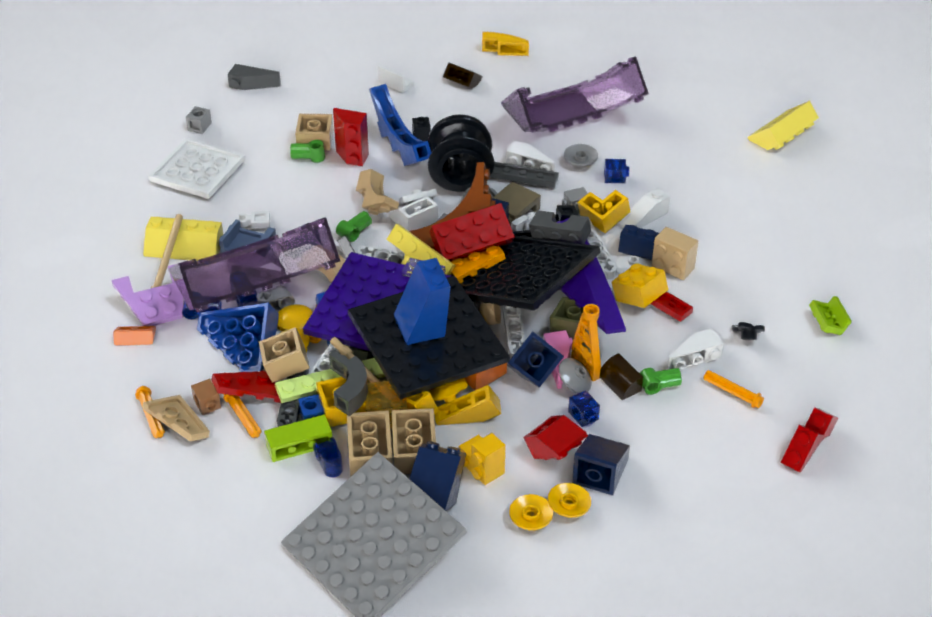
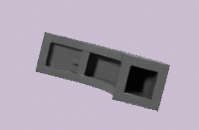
[329,350,368,416]

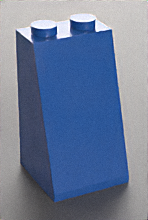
[394,258,451,345]

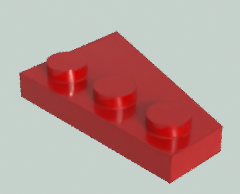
[211,371,281,403]

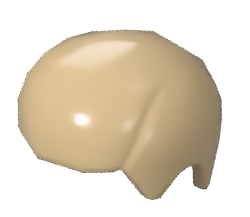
[479,302,501,325]

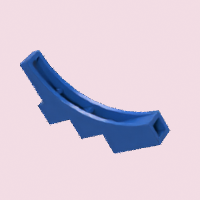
[369,84,431,166]

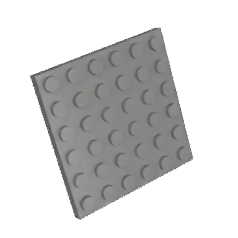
[281,452,467,617]

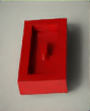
[651,291,693,322]

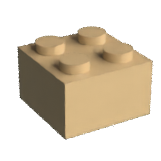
[295,114,334,151]
[652,227,699,280]
[259,327,310,383]

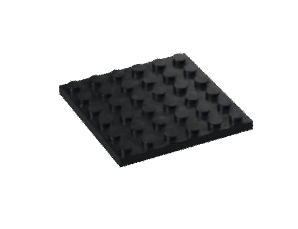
[460,236,601,311]
[348,276,510,400]

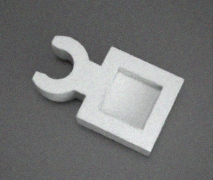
[239,211,270,229]
[511,212,535,232]

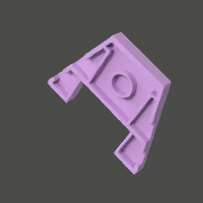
[112,262,186,326]

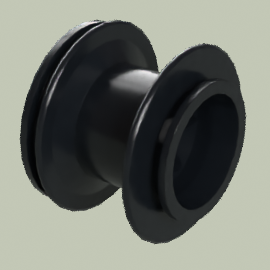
[427,114,495,192]

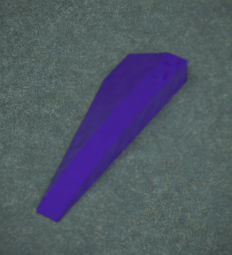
[556,218,626,334]

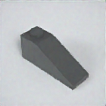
[228,64,281,90]

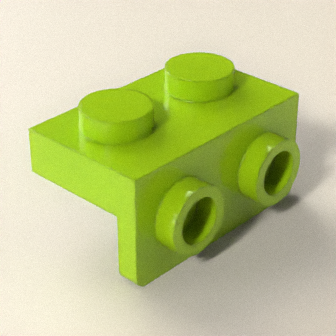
[809,296,852,335]

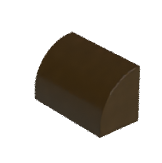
[443,62,483,88]
[600,353,643,400]

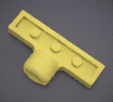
[387,224,456,275]

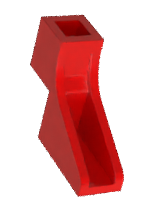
[780,407,838,472]

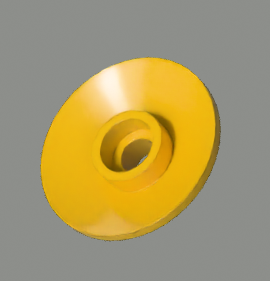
[548,483,591,518]
[509,494,553,530]

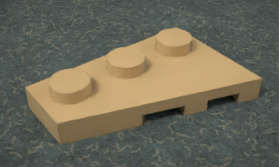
[142,395,210,442]

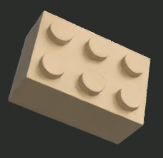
[392,408,436,474]
[347,411,393,477]

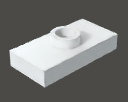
[399,189,437,205]

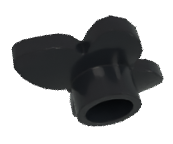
[732,322,765,340]

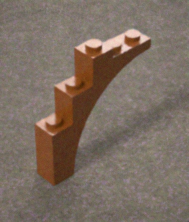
[409,162,496,251]

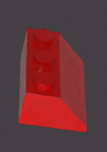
[333,108,369,166]

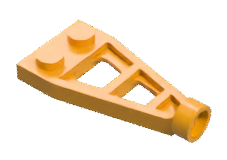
[571,304,601,381]

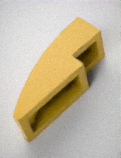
[482,32,529,56]

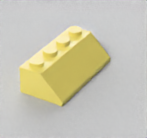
[747,101,819,150]
[143,217,223,262]

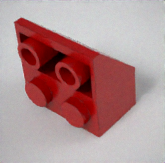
[523,415,588,460]

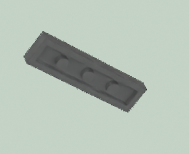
[491,162,559,188]

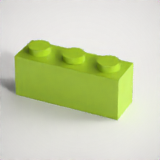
[264,414,333,462]

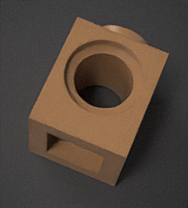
[191,379,221,415]

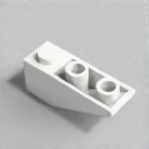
[506,140,555,172]
[667,328,724,370]

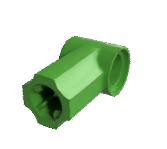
[290,140,325,163]
[336,211,372,242]
[640,368,682,395]

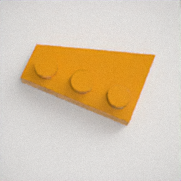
[451,246,506,283]

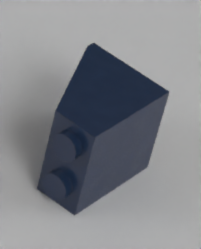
[572,434,630,495]
[410,441,466,511]

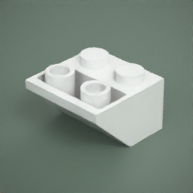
[389,196,438,231]

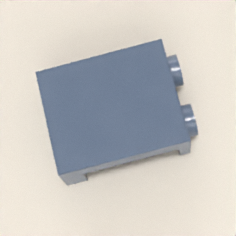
[219,219,277,259]

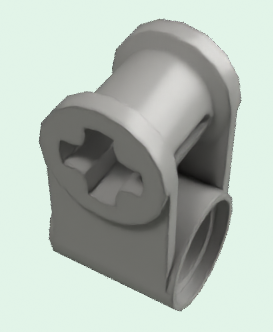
[257,285,295,312]

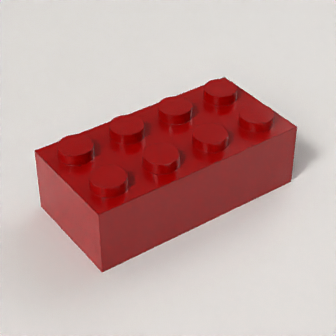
[429,203,515,262]

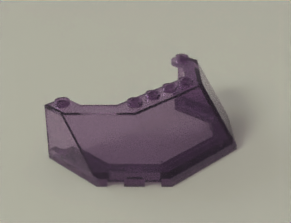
[501,56,649,133]
[169,217,340,312]

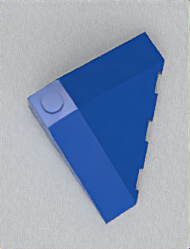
[197,302,279,372]

